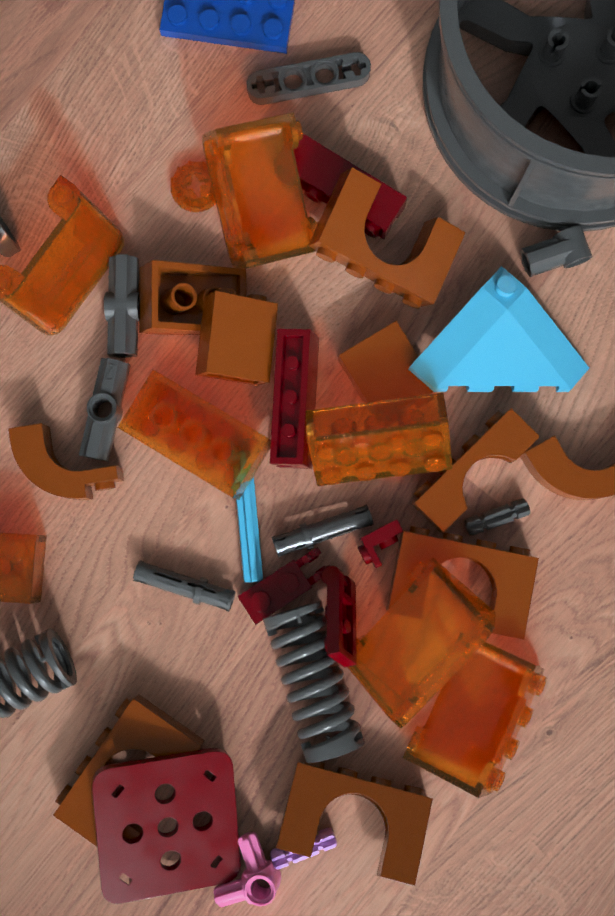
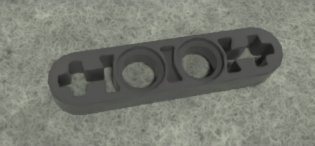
[247,52,371,105]

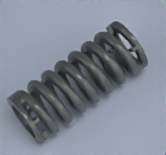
[263,601,365,763]
[0,628,77,718]

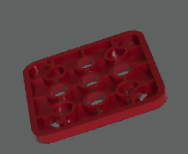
[91,748,241,904]

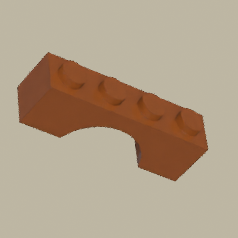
[412,408,540,533]

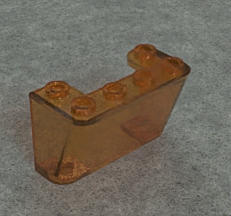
[403,630,547,798]

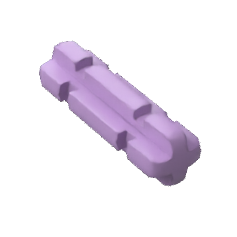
[270,827,337,870]

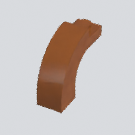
[8,423,124,500]
[520,435,615,500]

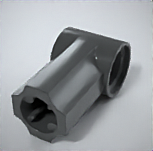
[520,225,593,277]

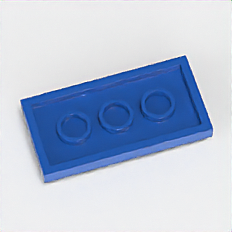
[159,0,295,54]

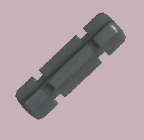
[464,498,530,535]

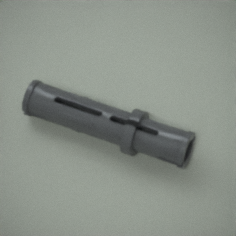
[272,505,374,557]
[133,560,236,612]

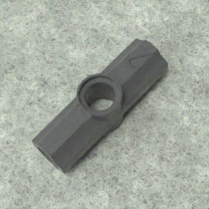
[104,254,140,358]
[79,358,131,462]

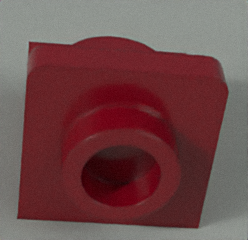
[357,519,403,568]

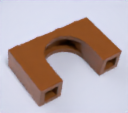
[308,167,466,309]
[386,526,539,640]
[53,694,205,847]
[276,761,433,886]

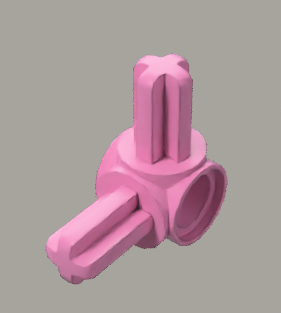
[214,832,281,907]

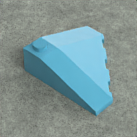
[408,266,589,392]

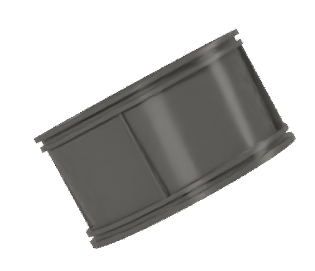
[422,0,615,232]

